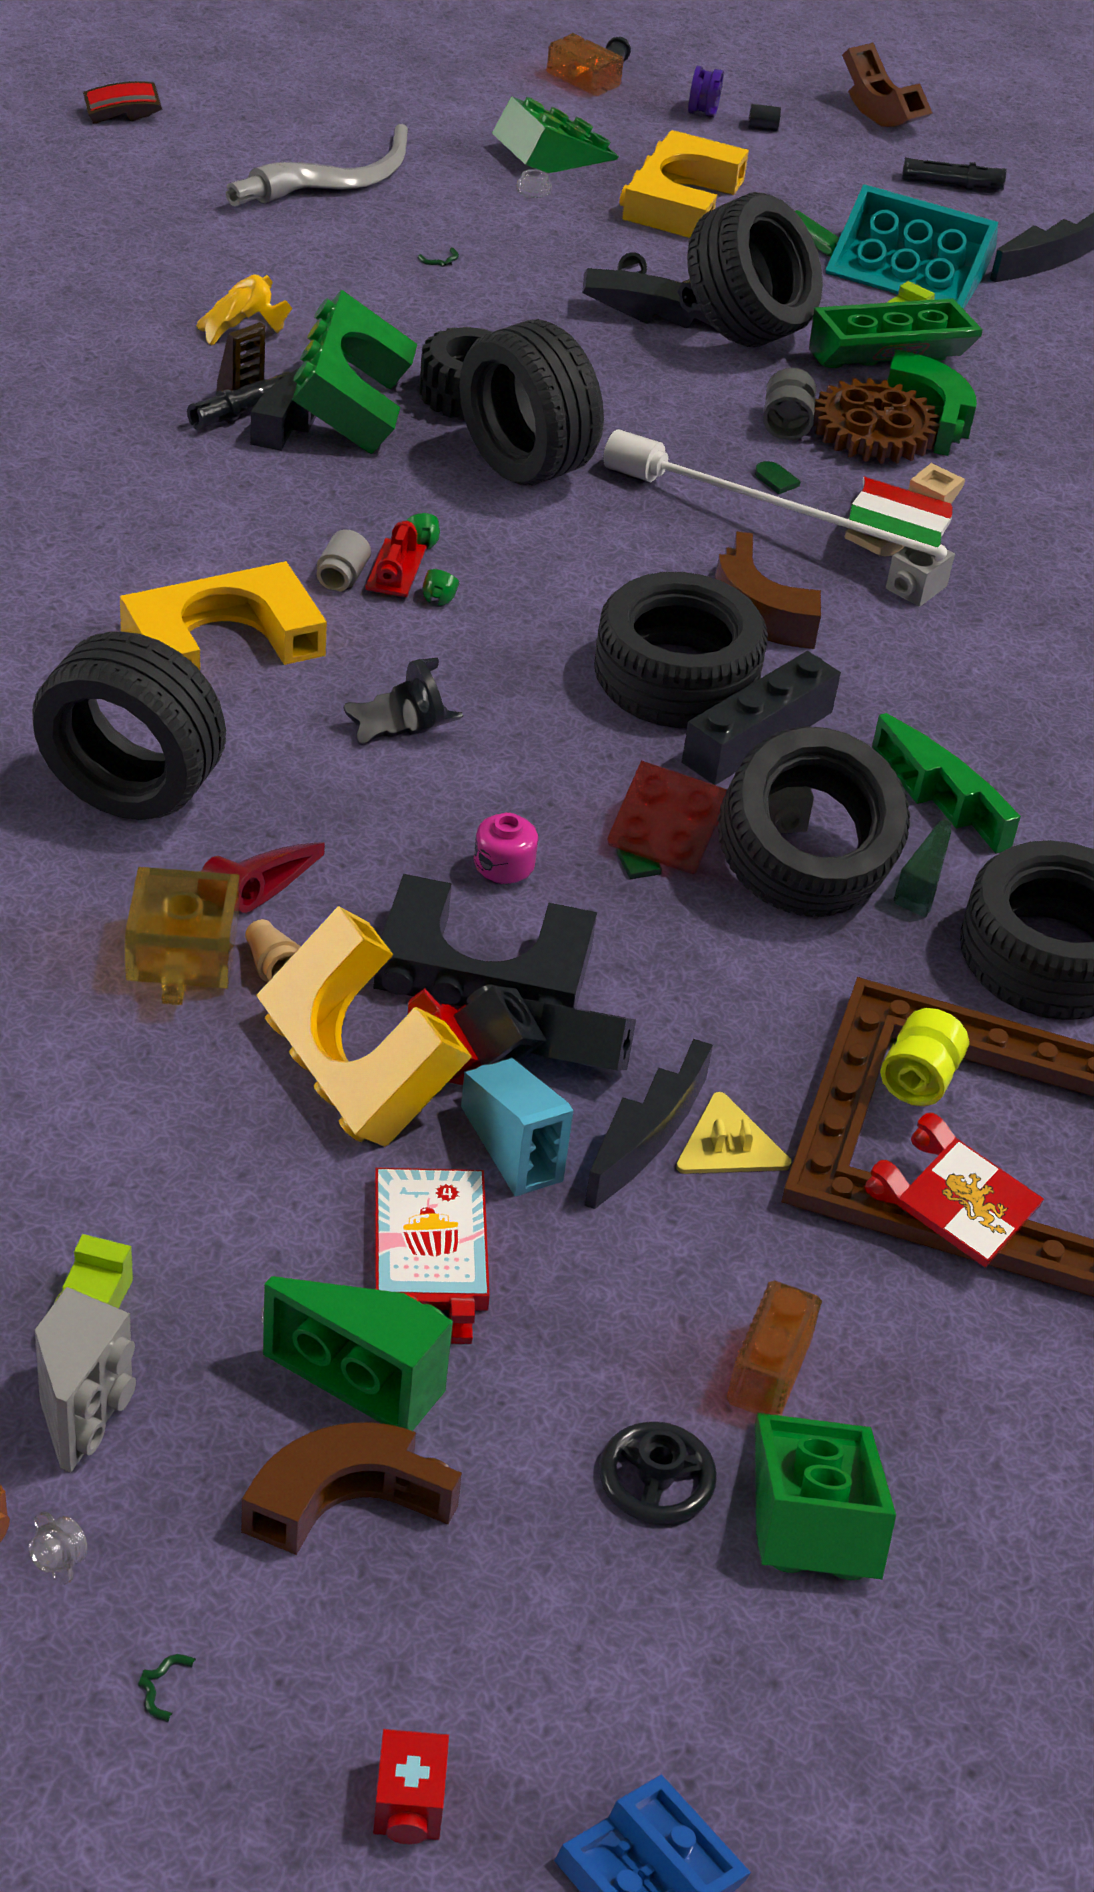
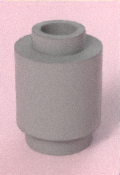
[317,530,371,592]

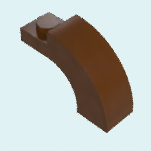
[842,42,933,127]

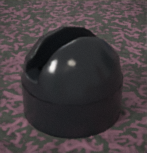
[617,252,647,274]

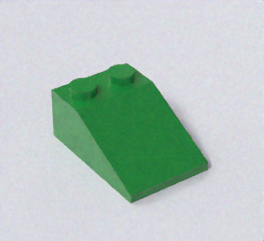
[263,1276,453,1431]
[755,1413,896,1580]

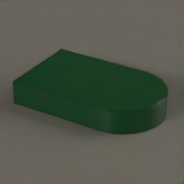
[755,461,801,494]
[616,835,662,879]

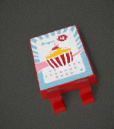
[375,1168,490,1344]

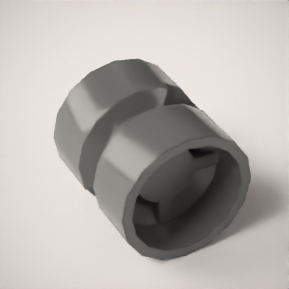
[763,368,816,440]

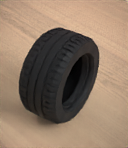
[687,192,823,347]
[460,319,604,486]
[594,572,768,728]
[32,632,226,820]
[717,726,910,917]
[960,840,1094,1020]

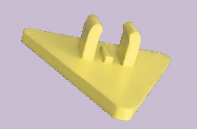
[676,1092,792,1174]

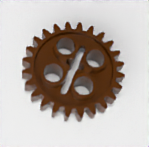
[813,378,940,464]

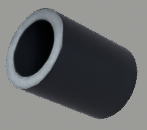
[748,104,781,131]

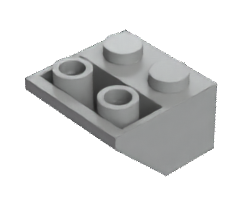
[35,1287,136,1472]

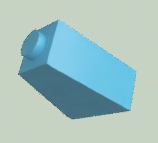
[461,1058,573,1197]

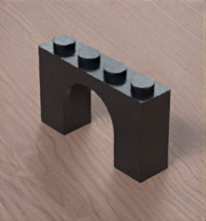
[373,874,597,1008]

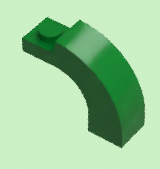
[888,350,977,456]

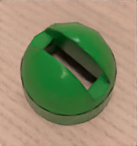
[407,513,440,549]
[422,569,460,606]

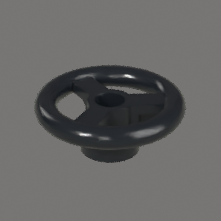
[599,1421,717,1524]

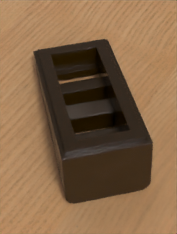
[216,322,265,392]

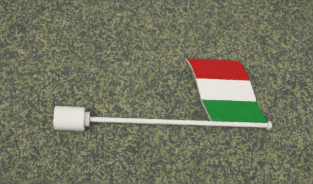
[603,429,953,561]

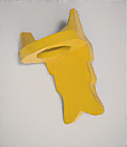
[196,274,293,345]

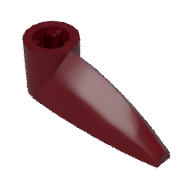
[198,842,325,913]

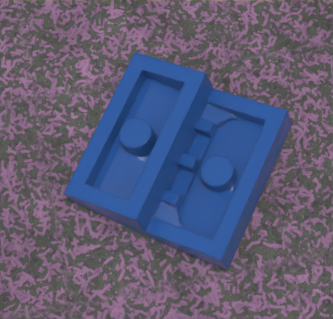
[554,1774,751,1892]

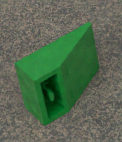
[492,96,619,173]

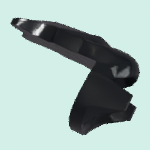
[343,657,463,745]

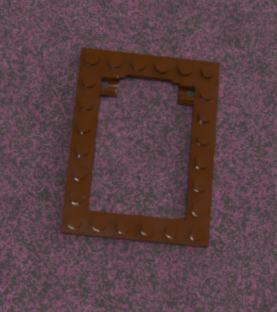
[781,977,1094,1297]

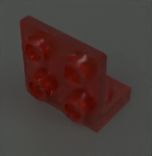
[607,760,727,874]

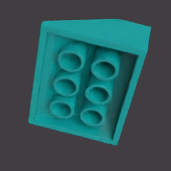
[826,184,998,309]

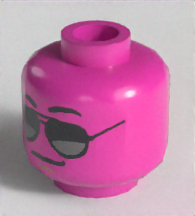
[474,813,539,884]

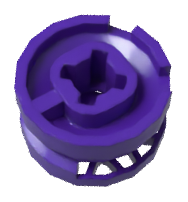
[688,65,724,117]

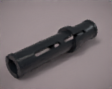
[902,157,1007,191]
[187,371,290,430]

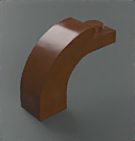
[715,531,821,649]
[241,1422,462,1555]

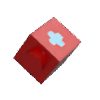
[373,1729,449,1844]

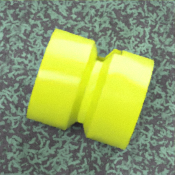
[880,1008,969,1106]

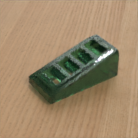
[894,819,952,918]

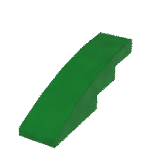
[872,713,1021,854]

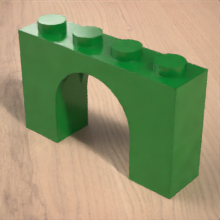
[292,289,418,454]

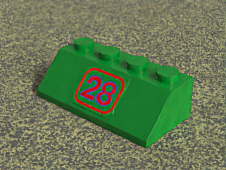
[809,298,983,368]

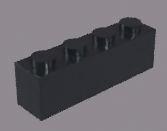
[681,650,841,786]

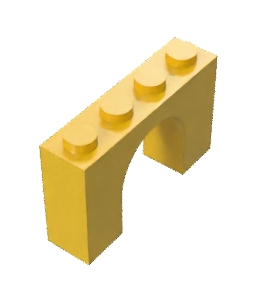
[619,130,749,238]
[120,561,327,670]
[256,906,472,1147]

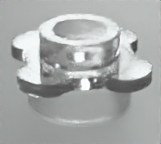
[28,1512,88,1585]

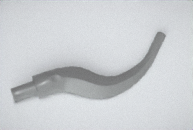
[226,124,408,206]

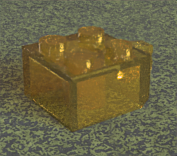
[125,867,239,1005]

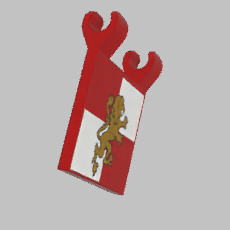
[865,1112,1044,1268]

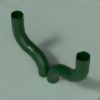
[418,248,459,267]
[138,1654,196,1722]

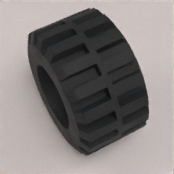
[419,327,491,420]

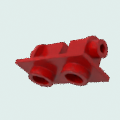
[365,521,427,598]

